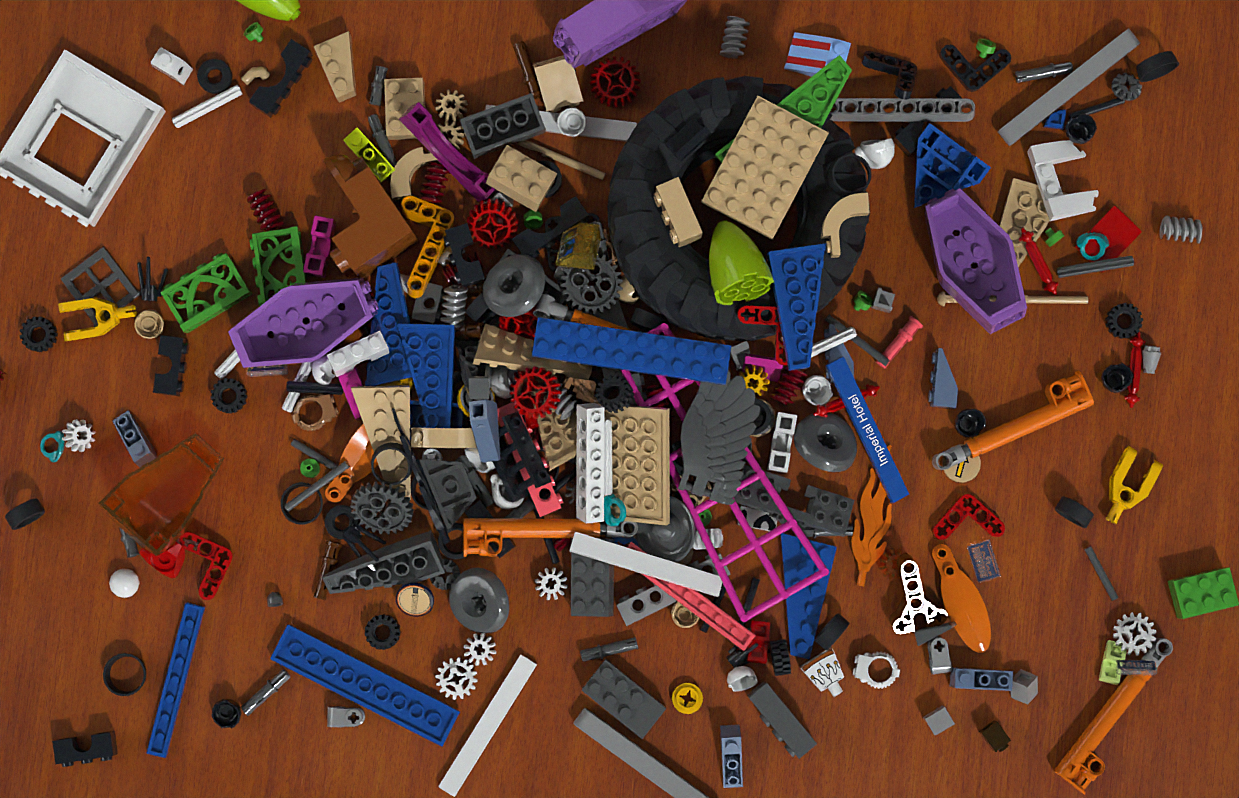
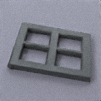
[61,247,140,327]

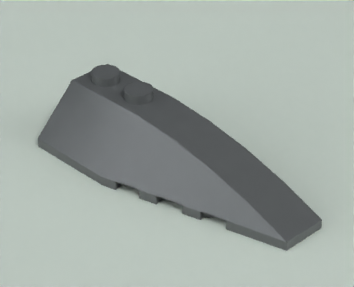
[322,530,445,594]

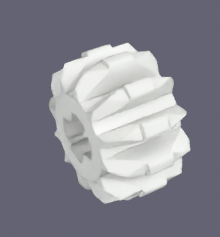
[62,419,96,452]
[693,528,723,550]
[535,567,568,600]
[464,633,497,666]

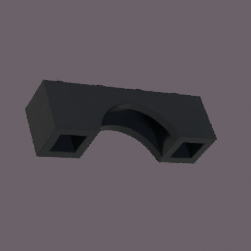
[249,39,313,118]
[893,86,963,157]
[512,196,589,258]

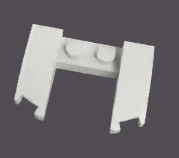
[1027,140,1099,221]

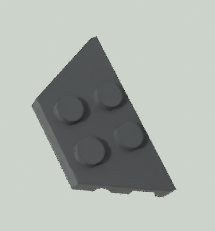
[420,459,477,529]

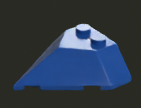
[914,123,991,208]

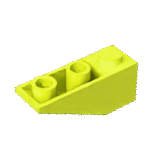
[343,127,395,182]

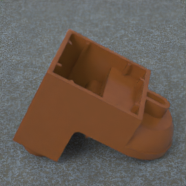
[323,154,419,279]

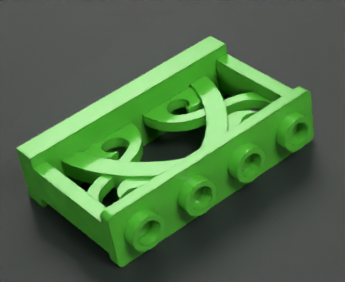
[250,226,308,306]
[161,253,252,334]

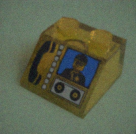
[556,223,601,270]

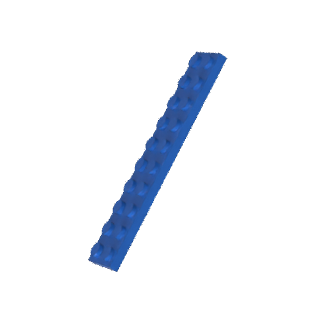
[532,317,731,385]
[270,624,460,747]

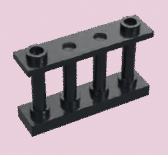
[492,411,552,503]

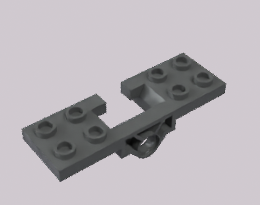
[734,465,855,537]

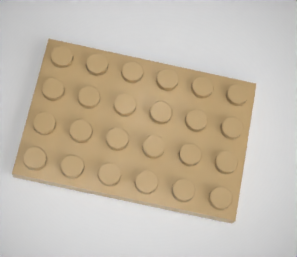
[701,96,829,239]
[598,403,670,525]

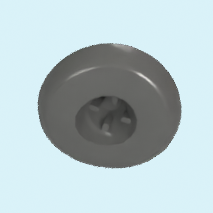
[482,254,545,317]
[794,412,857,472]
[635,496,696,562]
[449,568,509,633]

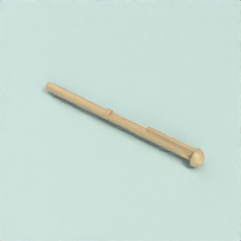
[467,114,605,180]
[937,292,1088,306]

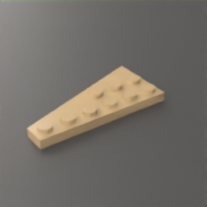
[999,178,1068,267]
[473,324,593,380]
[532,371,577,471]
[351,385,411,500]

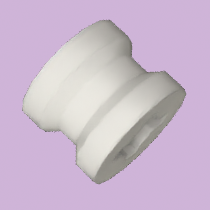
[422,449,442,461]

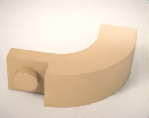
[390,147,440,201]
[821,193,870,258]
[411,428,477,448]

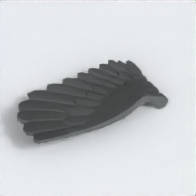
[678,371,760,505]

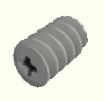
[720,16,750,59]
[1159,216,1203,244]
[440,285,468,327]
[536,380,578,420]

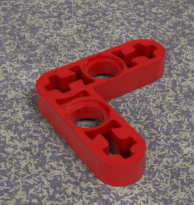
[737,305,787,365]
[932,494,1005,540]
[179,531,233,600]

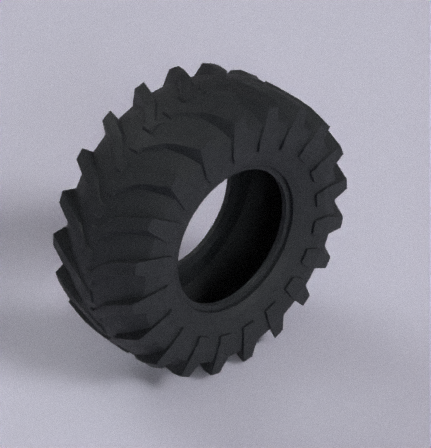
[607,76,870,341]

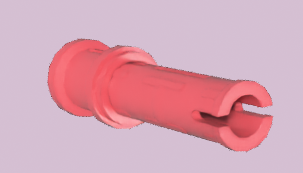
[875,316,923,369]

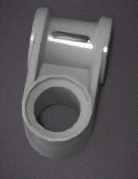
[927,636,952,675]
[327,707,366,727]

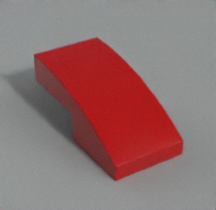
[747,620,770,664]

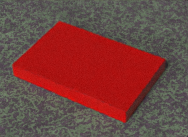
[1074,205,1142,273]

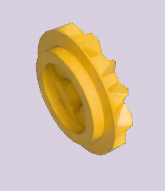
[672,683,703,714]

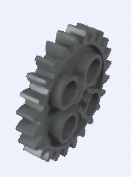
[560,252,623,315]
[350,481,414,535]

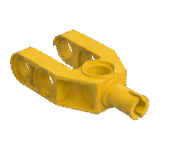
[58,297,137,341]
[1105,446,1163,524]

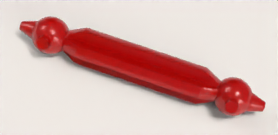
[1019,227,1059,295]
[1124,332,1146,408]
[813,384,880,418]

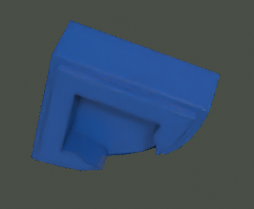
[1044,110,1066,130]

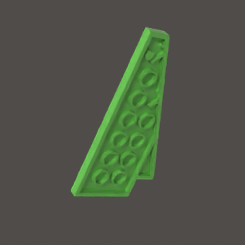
[715,55,852,163]

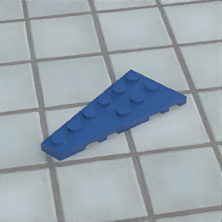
[397,324,455,428]

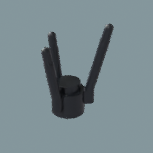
[137,256,168,301]
[342,524,386,562]
[726,627,771,668]

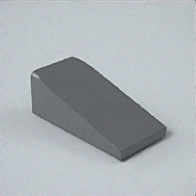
[914,621,957,646]

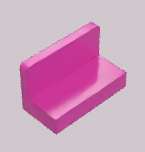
[742,353,784,382]

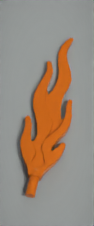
[851,445,892,587]

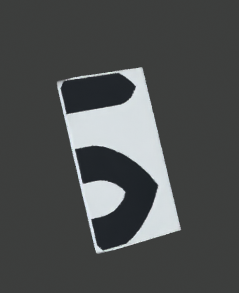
[737,506,777,532]

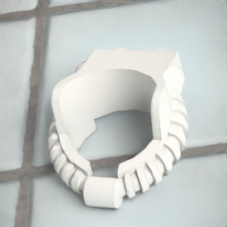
[852,651,900,689]

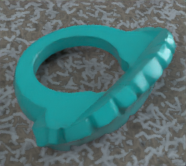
[1077,232,1109,260]
[40,431,65,463]
[604,494,626,526]

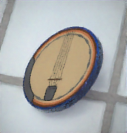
[396,583,434,617]

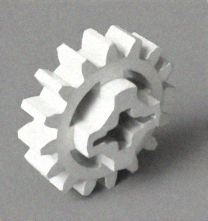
[1113,612,1156,656]
[436,657,478,700]

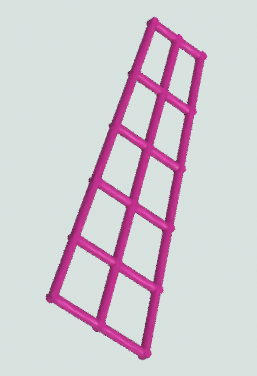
[621,323,829,622]

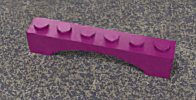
[399,102,495,202]

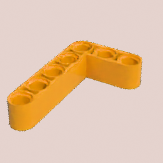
[401,196,454,298]

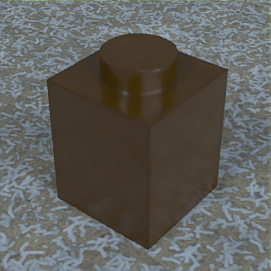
[979,720,1011,752]

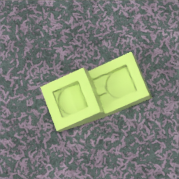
[1099,640,1127,685]

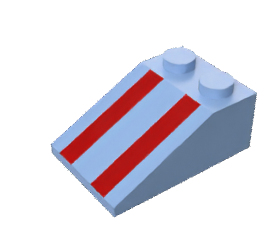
[784,32,851,77]

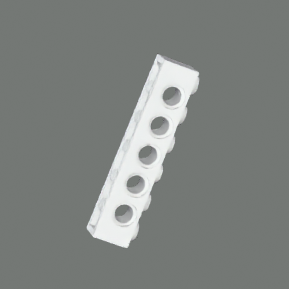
[576,403,605,524]

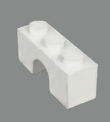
[327,331,389,377]
[767,412,797,473]

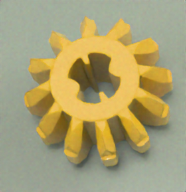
[739,365,770,396]

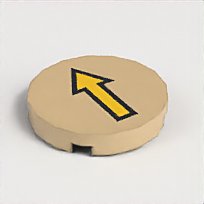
[942,444,981,483]

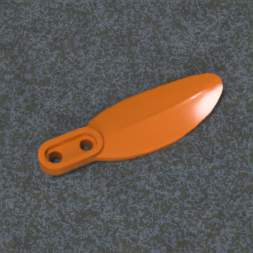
[325,423,378,502]
[932,544,991,653]

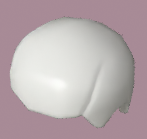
[557,108,587,137]
[312,355,335,385]
[802,375,833,406]
[109,569,140,598]
[727,666,758,692]

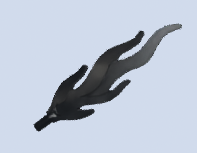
[392,408,451,544]

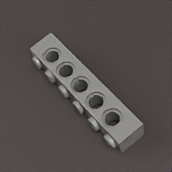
[617,554,731,626]

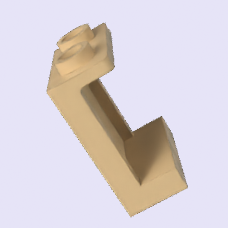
[533,55,583,112]

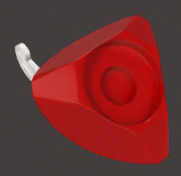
[139,538,198,579]

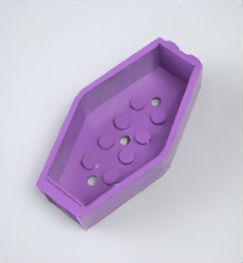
[553,0,687,69]
[925,188,1027,334]
[228,278,379,368]

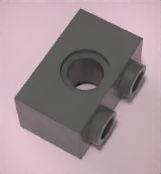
[411,283,446,325]

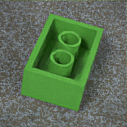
[1168,567,1239,619]

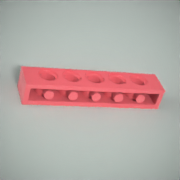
[497,402,564,517]

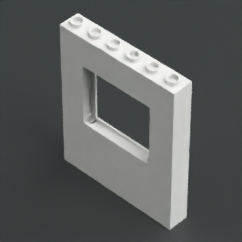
[0,50,166,227]

